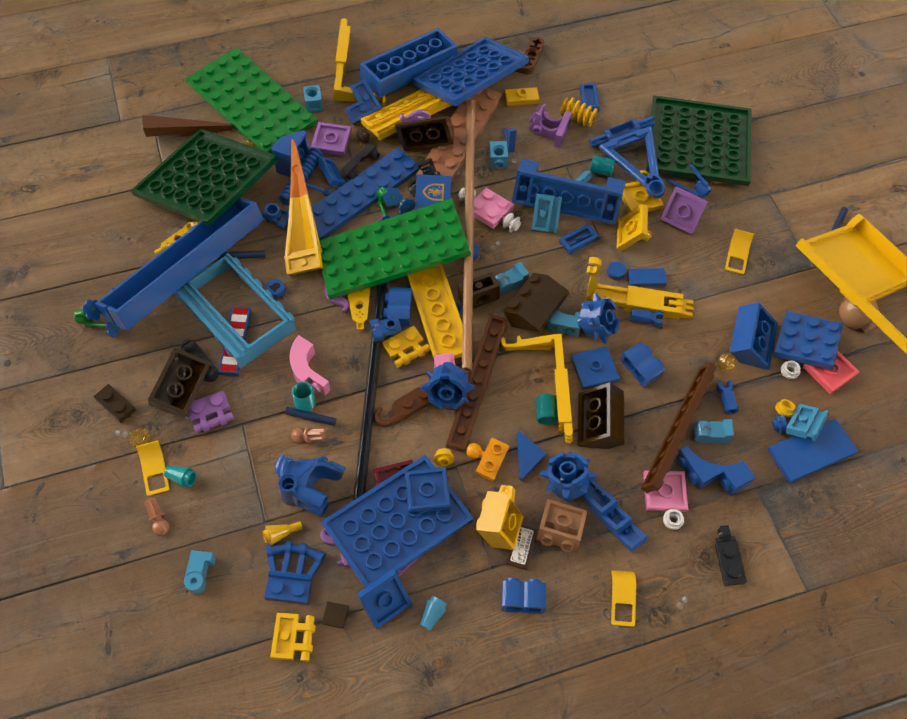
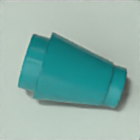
[164,466,197,488]

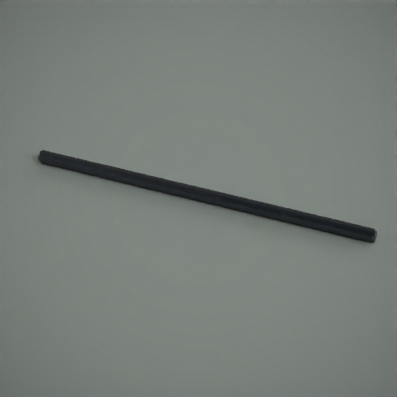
[353,282,388,501]

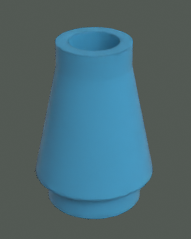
[419,596,447,631]

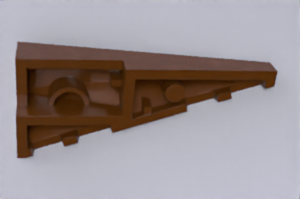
[142,115,232,137]

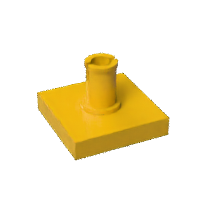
[617,204,652,251]

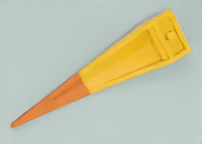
[284,139,323,276]

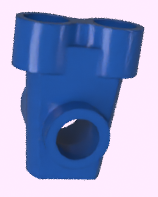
[261,203,289,230]
[369,318,402,342]

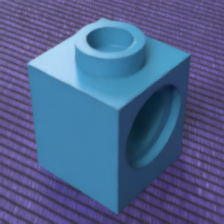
[303,85,323,113]
[489,141,508,169]

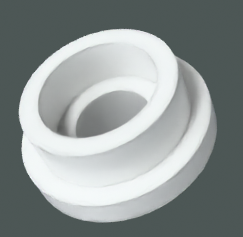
[781,361,801,379]
[663,509,684,530]

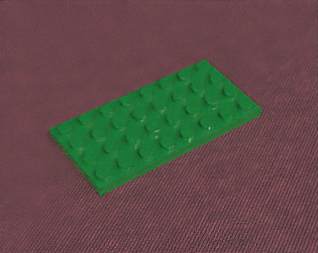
[185,48,318,153]
[320,198,471,300]

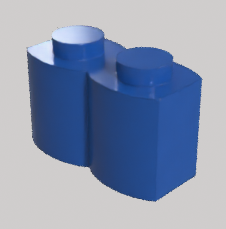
[383,287,412,326]
[621,342,665,388]
[501,578,546,614]

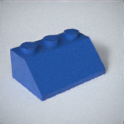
[730,302,778,370]

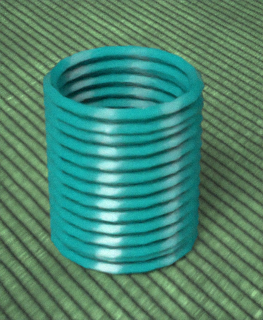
[590,155,615,177]
[292,382,316,411]
[535,393,558,425]

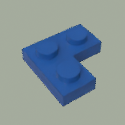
[344,78,382,125]

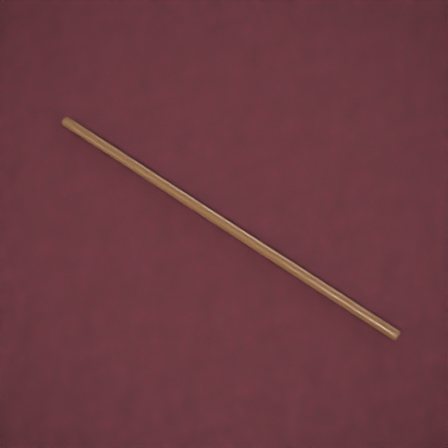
[462,100,475,373]

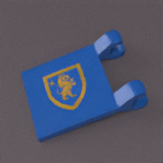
[415,174,452,210]

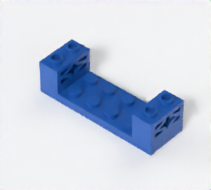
[512,159,626,225]

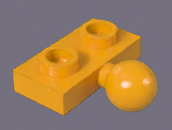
[466,438,509,482]

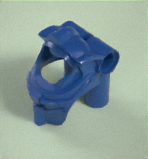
[275,454,346,517]

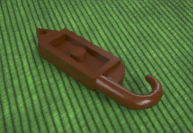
[373,387,432,427]

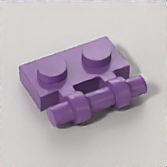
[188,390,234,433]

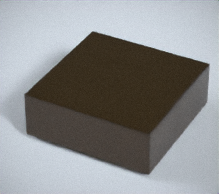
[322,601,349,629]

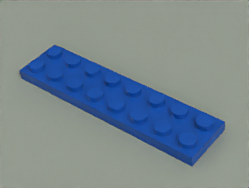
[312,147,419,240]

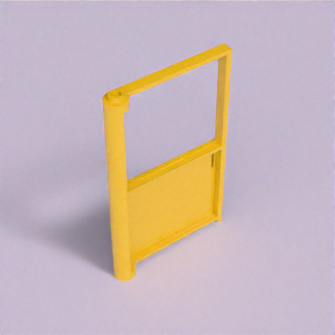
[795,214,907,354]

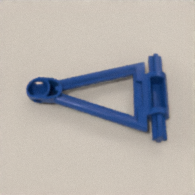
[589,116,665,199]

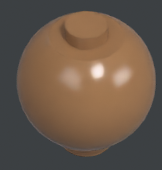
[839,297,879,333]

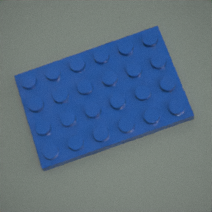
[412,37,529,106]
[321,455,474,588]

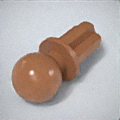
[291,427,326,443]
[144,498,170,536]

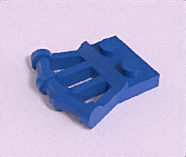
[264,541,326,605]

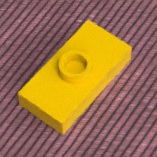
[505,87,539,106]

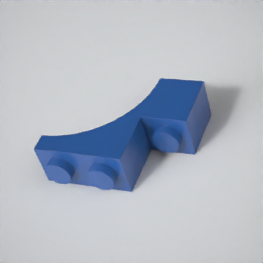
[676,446,756,496]

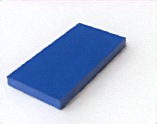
[767,419,858,483]

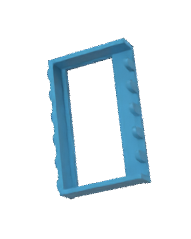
[175,253,296,369]

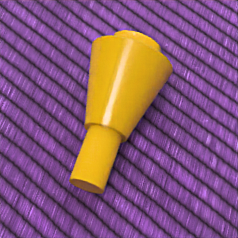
[262,521,303,546]

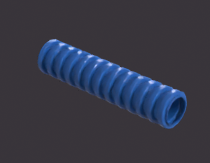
[279,147,323,206]

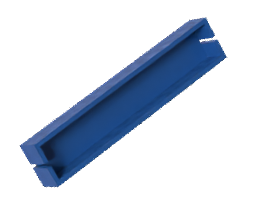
[95,198,264,330]

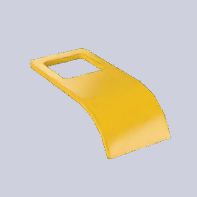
[725,229,754,275]
[136,440,170,496]
[611,570,636,627]

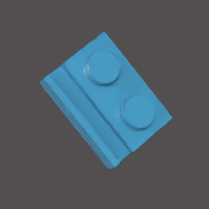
[531,193,562,233]
[786,404,828,441]

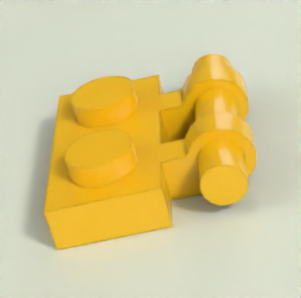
[381,326,431,368]
[270,613,316,662]

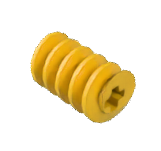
[560,97,598,127]

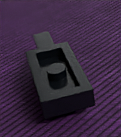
[715,525,747,586]

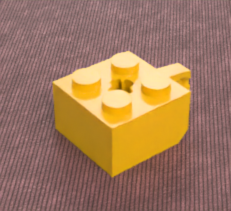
[476,485,524,550]

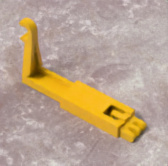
[333,18,386,108]
[586,257,694,320]
[501,334,573,444]

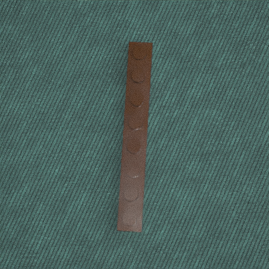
[446,314,508,453]
[641,362,717,493]

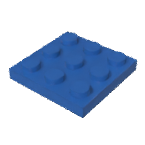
[774,311,844,370]

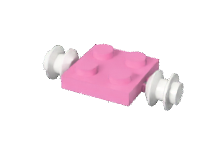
[458,187,521,232]

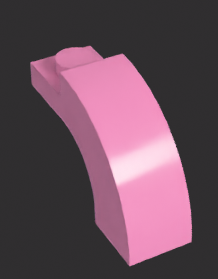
[290,335,330,396]

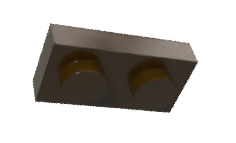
[93,384,136,423]

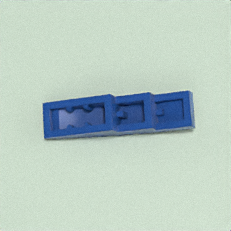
[580,479,647,553]

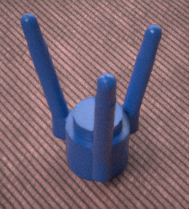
[667,164,712,199]

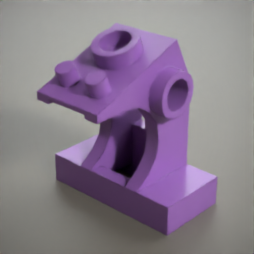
[528,104,572,148]

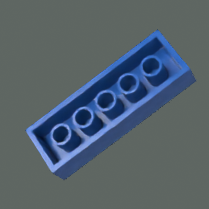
[360,28,458,98]

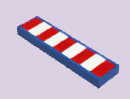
[218,307,252,376]

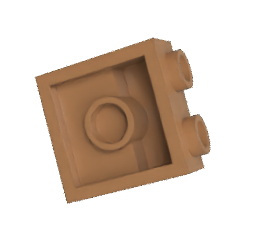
[536,499,587,552]

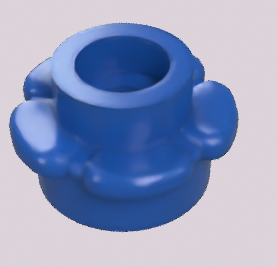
[772,415,787,434]

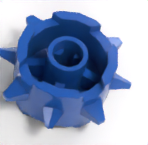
[578,293,619,344]
[420,362,475,409]
[540,452,597,501]

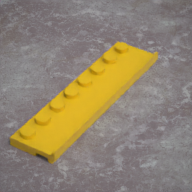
[360,86,489,140]

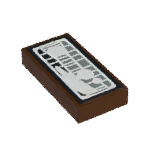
[506,525,537,570]

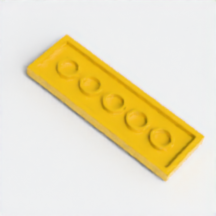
[407,265,463,359]

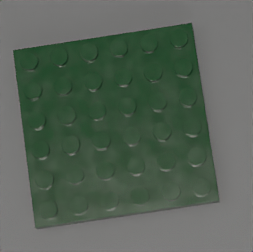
[646,95,752,186]
[131,128,278,227]

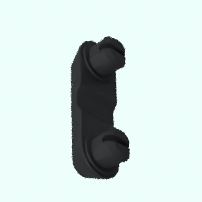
[341,144,380,180]
[181,339,219,382]

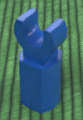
[630,308,664,327]
[716,380,739,415]

